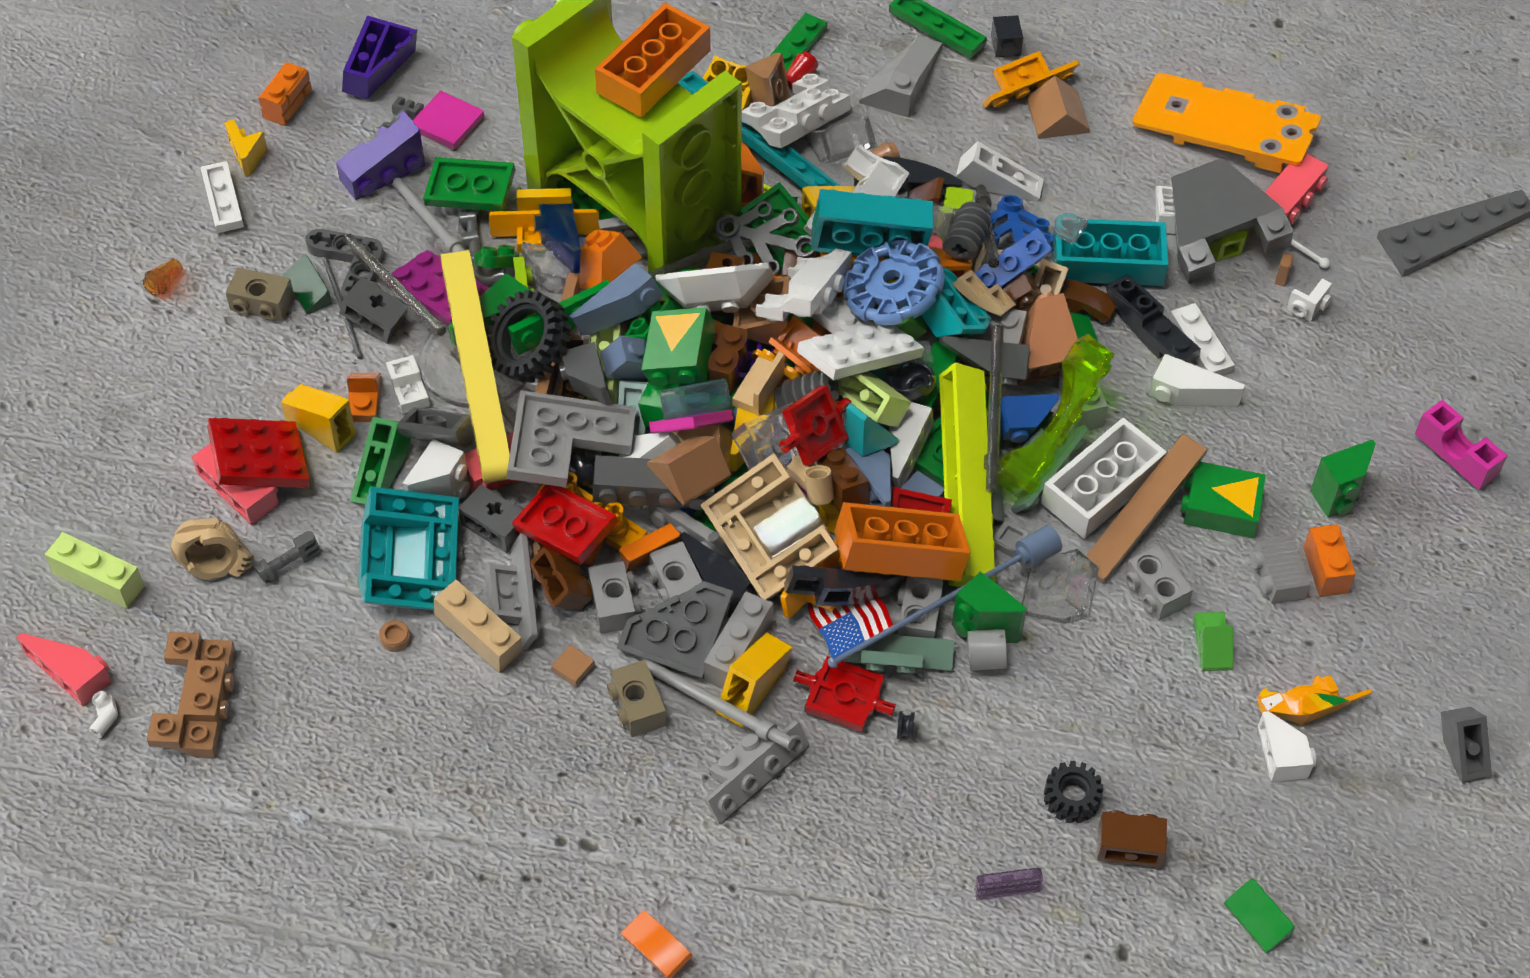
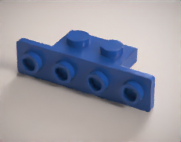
[975,228,1053,289]

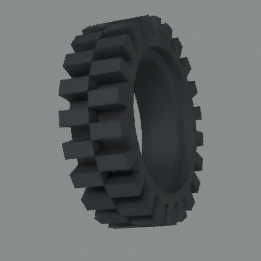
[486,290,571,383]

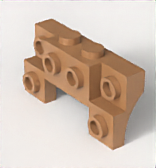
[147,632,236,758]

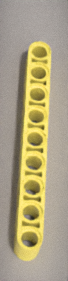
[440,250,510,483]

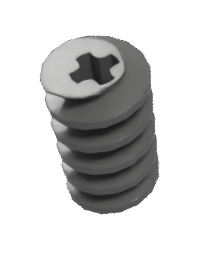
[943,201,991,261]
[774,371,839,413]

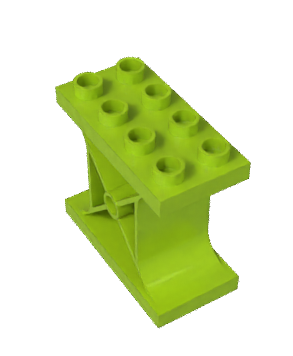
[511,0,742,278]

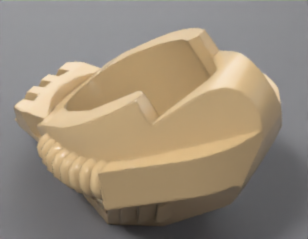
[170,518,255,580]

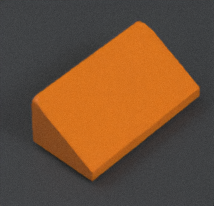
[619,523,681,572]

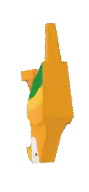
[1257,675,1372,725]

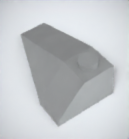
[859,36,942,117]

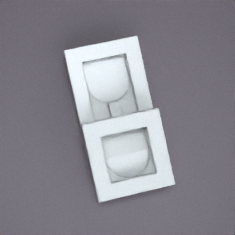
[386,355,430,414]

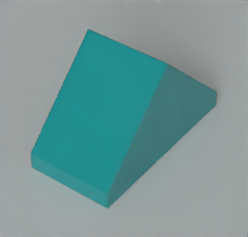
[845,403,899,457]

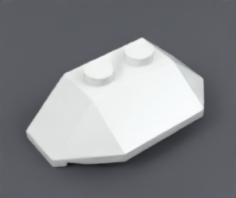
[656,262,774,313]

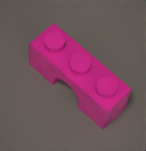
[1415,399,1508,490]

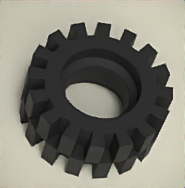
[1044,761,1104,823]

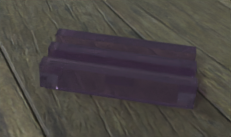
[974,867,1043,900]

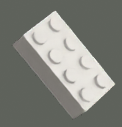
[1041,418,1167,539]

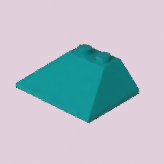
[358,487,459,611]

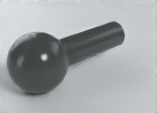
[708,531,742,569]

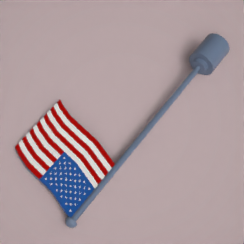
[808,525,1063,668]

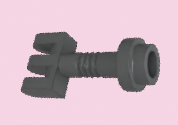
[378,97,424,135]
[255,531,321,582]

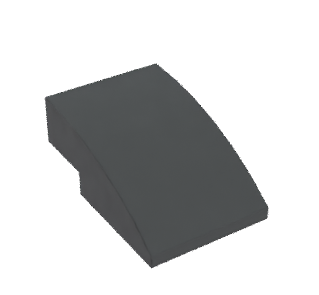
[398,407,475,446]

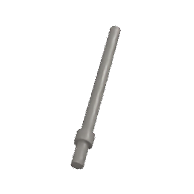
[392,178,472,260]
[644,658,795,750]

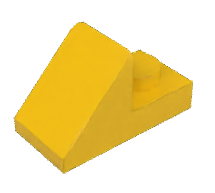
[224,119,267,177]

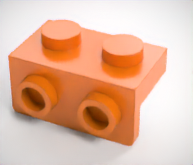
[768,315,822,375]

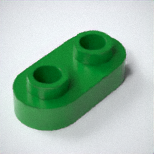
[473,245,520,268]

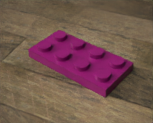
[384,250,489,326]

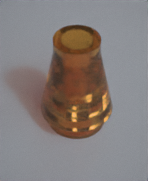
[142,258,183,296]

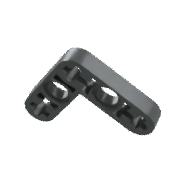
[305,229,384,299]

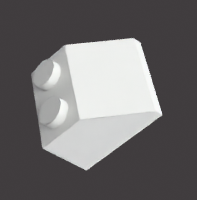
[403,439,470,500]

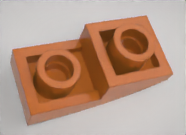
[621,910,693,978]

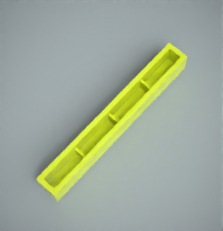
[939,362,996,588]

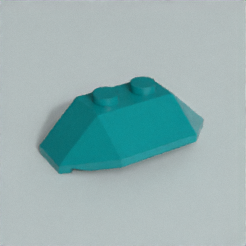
[920,267,991,337]

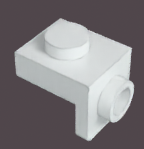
[1287,279,1332,322]

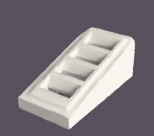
[1155,186,1175,234]

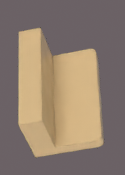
[732,352,785,416]

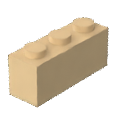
[434,579,521,673]

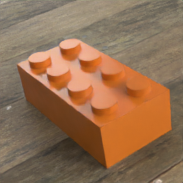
[595,2,711,118]
[834,502,971,581]

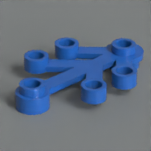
[984,195,1054,247]

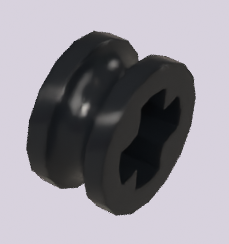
[896,711,915,740]

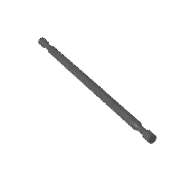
[322,257,363,359]

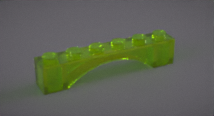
[990,334,1115,498]

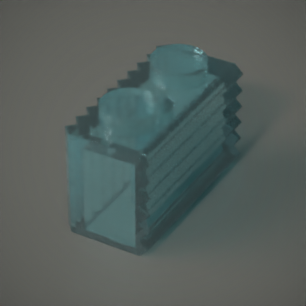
[659,379,731,419]

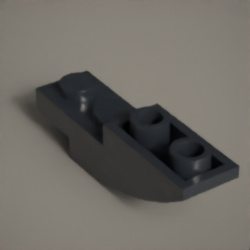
[854,156,963,202]
[1106,274,1201,362]
[784,565,905,606]

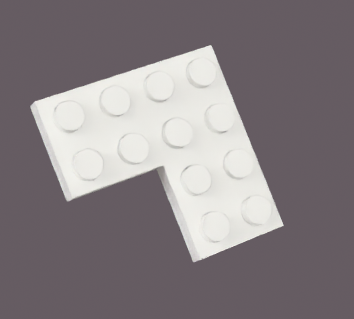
[797,295,924,380]

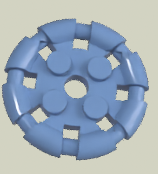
[843,239,945,325]

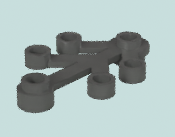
[716,201,817,276]

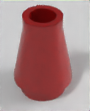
[786,52,819,90]

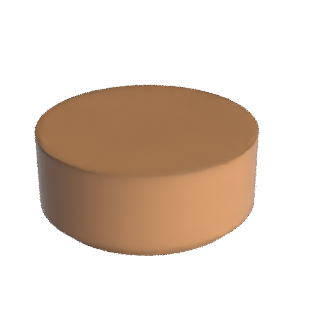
[379,620,411,652]

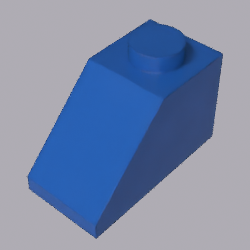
[995,394,1059,443]

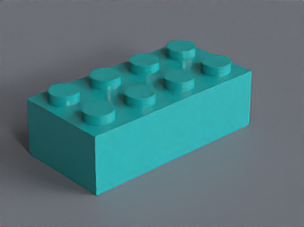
[811,189,933,259]
[1052,218,1168,286]

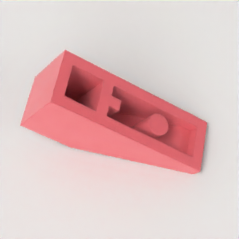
[16,633,111,707]

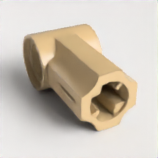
[787,455,834,505]

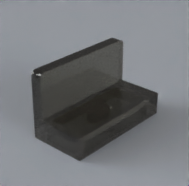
[754,496,823,558]

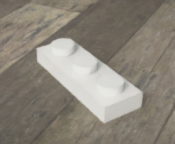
[200,161,244,233]
[1169,303,1235,376]

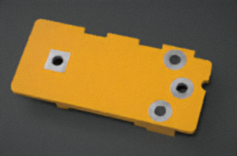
[1132,73,1321,173]

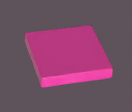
[413,90,485,150]
[649,409,733,434]

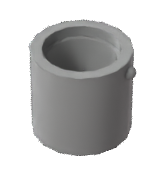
[967,629,1007,671]

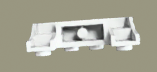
[742,74,851,148]
[803,144,909,236]
[756,249,852,322]

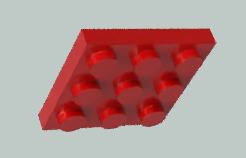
[207,418,309,488]

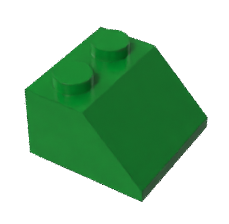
[1310,439,1376,518]
[952,571,1027,643]

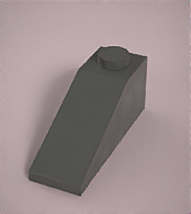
[939,336,1030,386]

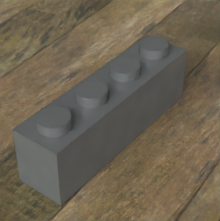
[592,455,714,510]

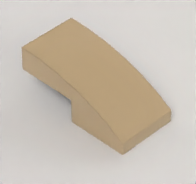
[953,270,1016,316]

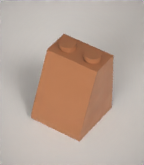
[1017,292,1083,387]

